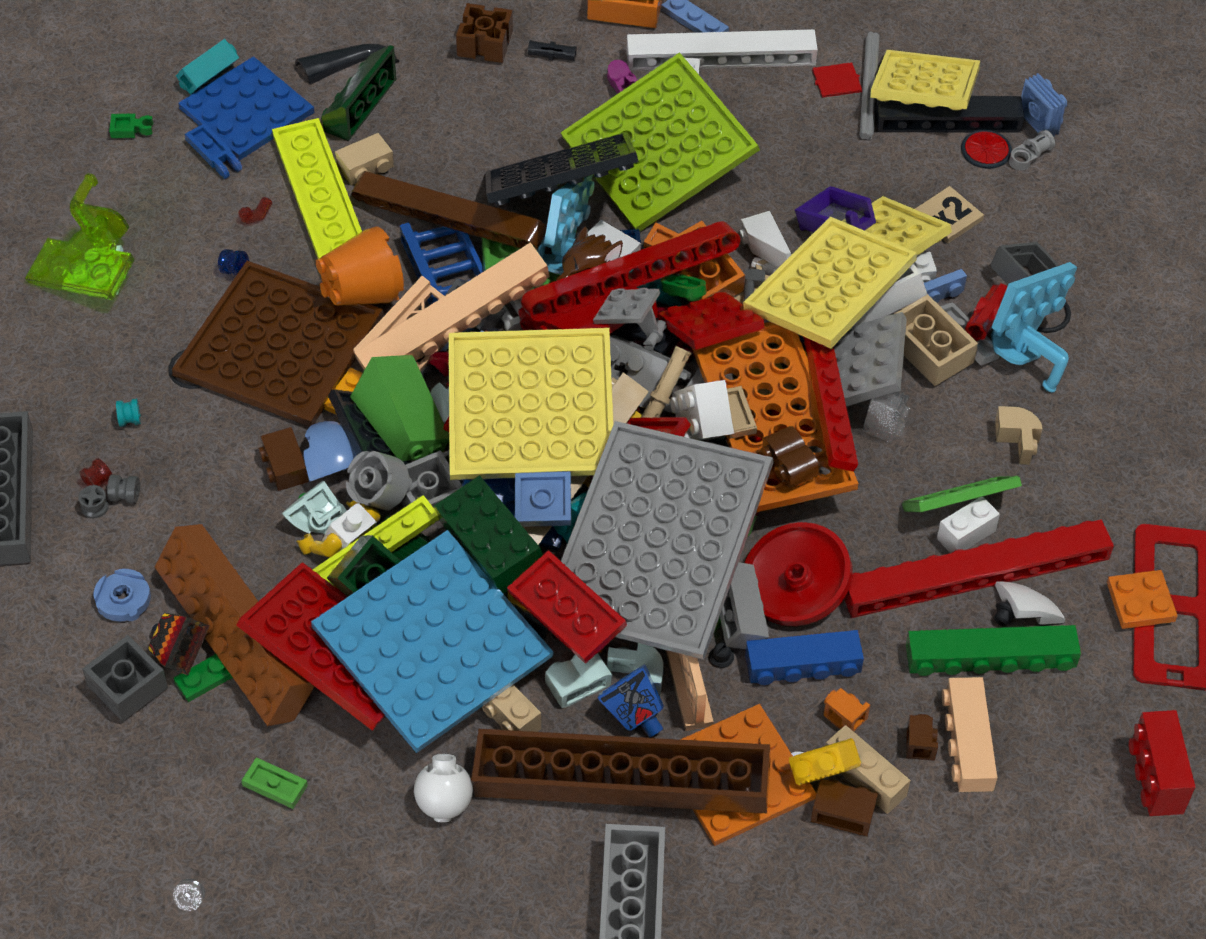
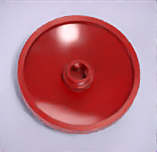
[745,522,853,626]

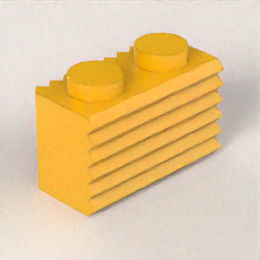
[789,738,861,785]

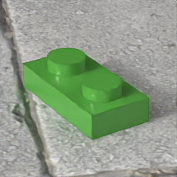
[241,757,308,809]

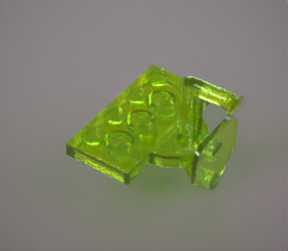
[25,173,135,300]

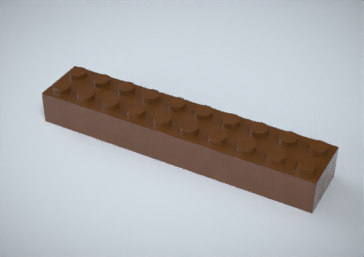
[471,729,771,814]

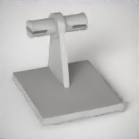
[593,288,667,350]

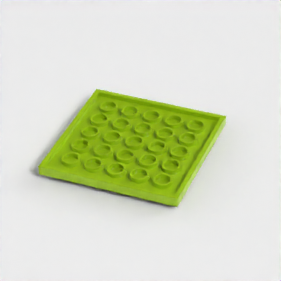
[561,52,760,233]

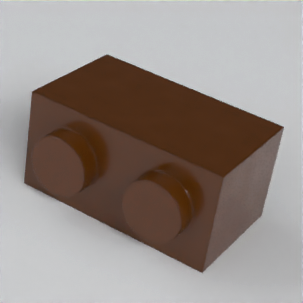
[258,427,309,491]
[810,779,878,837]

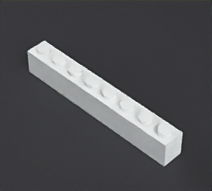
[627,30,818,71]

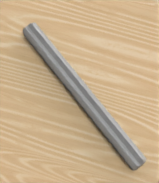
[860,31,880,140]

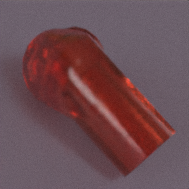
[238,197,272,224]

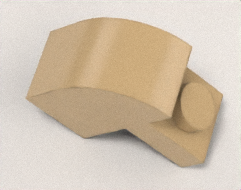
[995,406,1042,465]

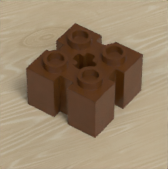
[456,3,513,63]

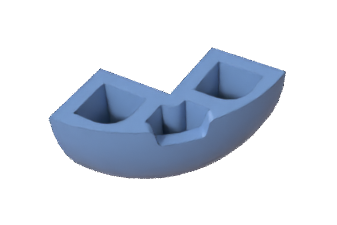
[304,421,356,481]

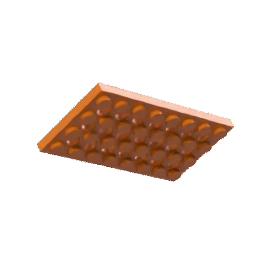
[691,322,859,512]

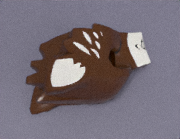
[556,226,623,289]

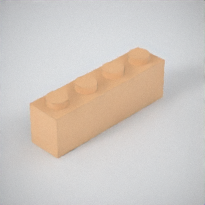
[942,677,997,792]

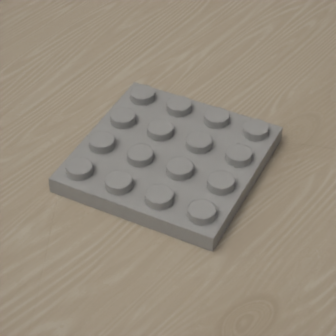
[799,312,907,410]

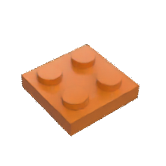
[1107,570,1177,629]

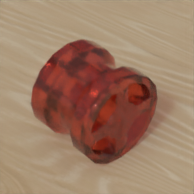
[79,458,112,487]

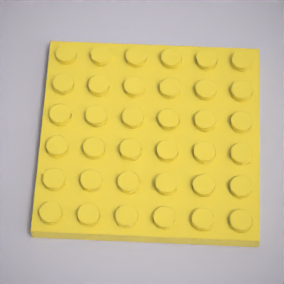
[449,328,613,480]

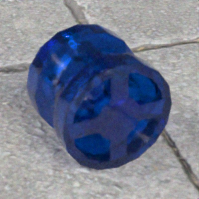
[218,249,249,275]

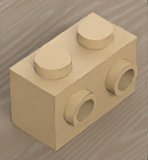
[482,685,541,732]

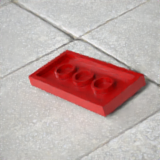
[507,550,627,664]

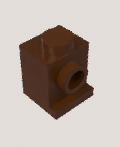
[906,714,938,761]

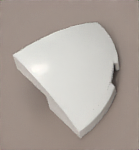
[995,582,1065,624]

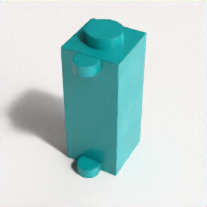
[176,39,239,94]

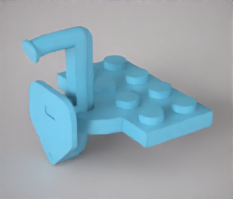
[537,175,594,275]
[991,262,1078,393]

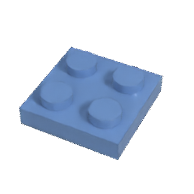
[515,471,571,527]

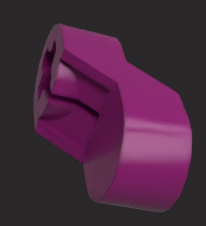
[607,60,638,94]

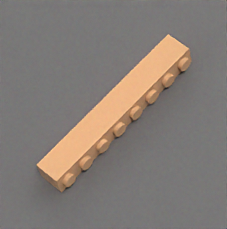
[355,242,550,370]

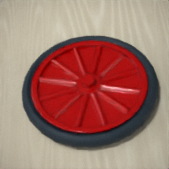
[961,130,1012,169]

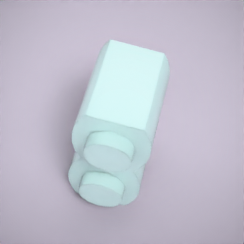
[545,653,612,708]

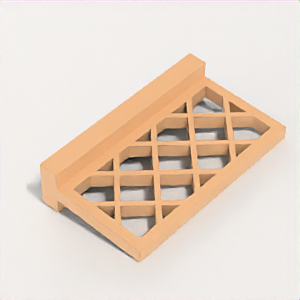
[353,276,448,372]
[665,650,714,731]

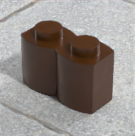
[761,426,819,488]

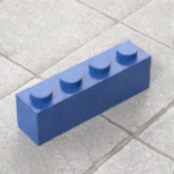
[745,630,864,685]

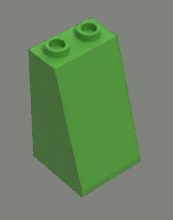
[350,355,449,461]

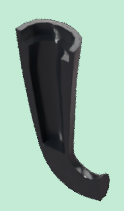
[295,44,399,85]

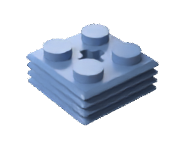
[1021,73,1067,138]

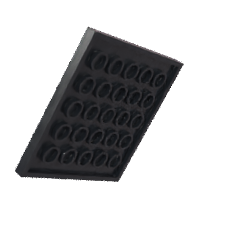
[486,132,639,206]

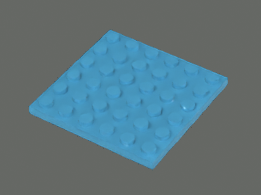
[311,530,553,753]

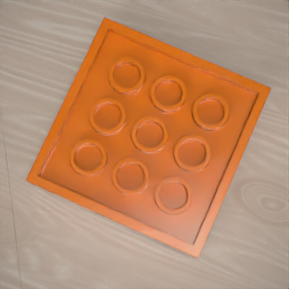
[680,704,817,846]

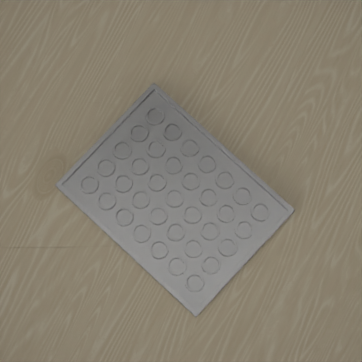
[561,421,773,660]

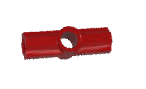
[965,283,1008,342]

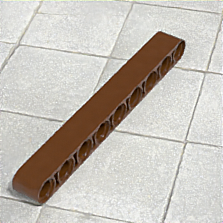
[351,171,547,251]

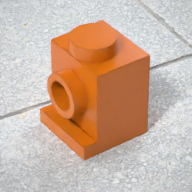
[824,688,871,732]

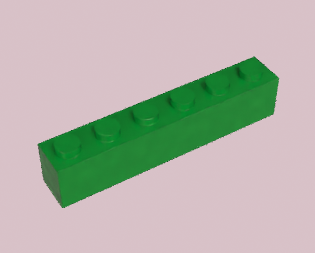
[905,625,1081,676]

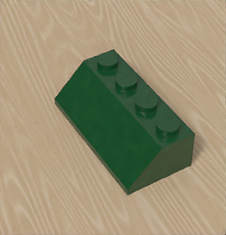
[321,45,397,141]

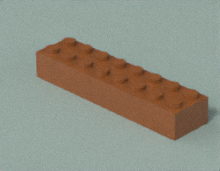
[154,524,314,726]

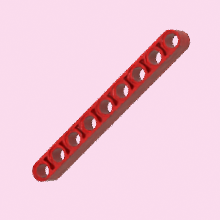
[521,221,740,322]

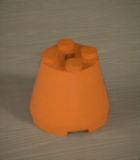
[316,226,404,305]

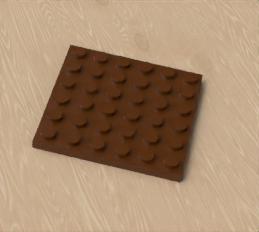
[172,260,383,427]

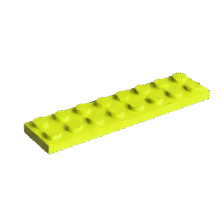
[272,118,362,259]

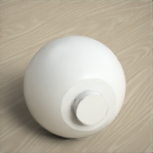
[414,754,473,822]

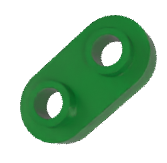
[661,274,707,301]

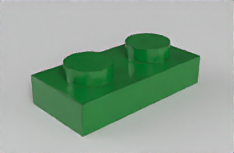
[173,654,233,702]

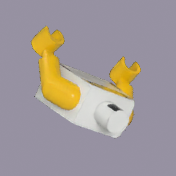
[296,500,380,557]

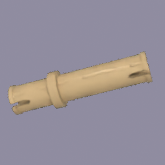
[641,346,691,418]

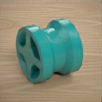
[116,398,141,427]

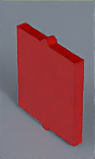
[812,62,862,98]

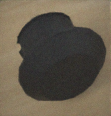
[994,602,1016,626]
[709,643,734,667]

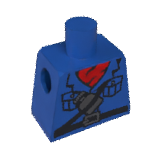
[597,664,664,738]

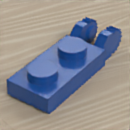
[184,123,242,179]

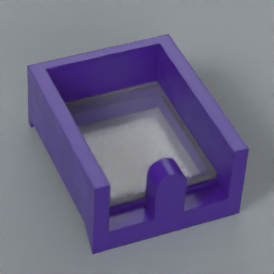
[795,186,876,233]

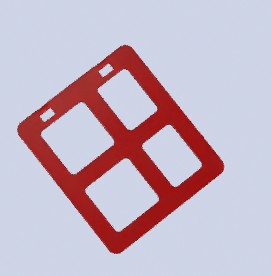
[1133,524,1206,691]

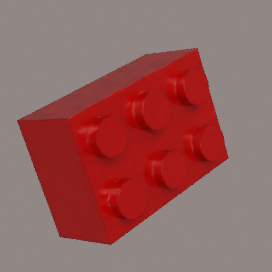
[1129,710,1196,816]

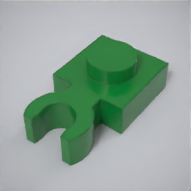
[109,113,153,138]

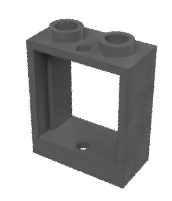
[990,242,1060,285]

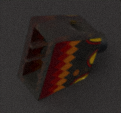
[148,613,210,675]

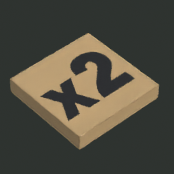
[915,186,984,244]

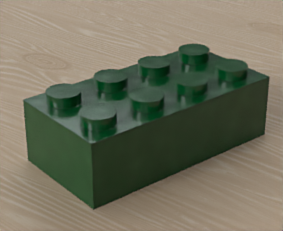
[434,475,543,594]

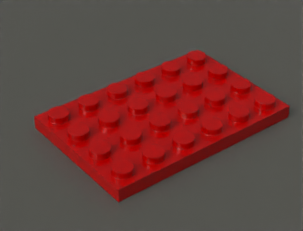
[236,562,386,731]

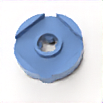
[93,569,151,622]

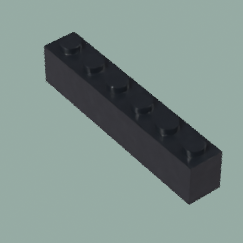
[875,96,1024,133]

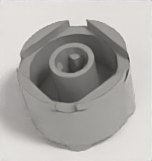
[346,451,412,511]

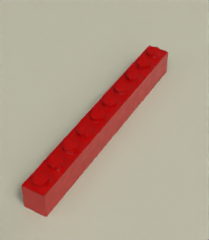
[844,519,1114,618]

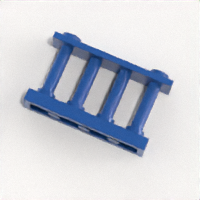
[399,222,483,306]

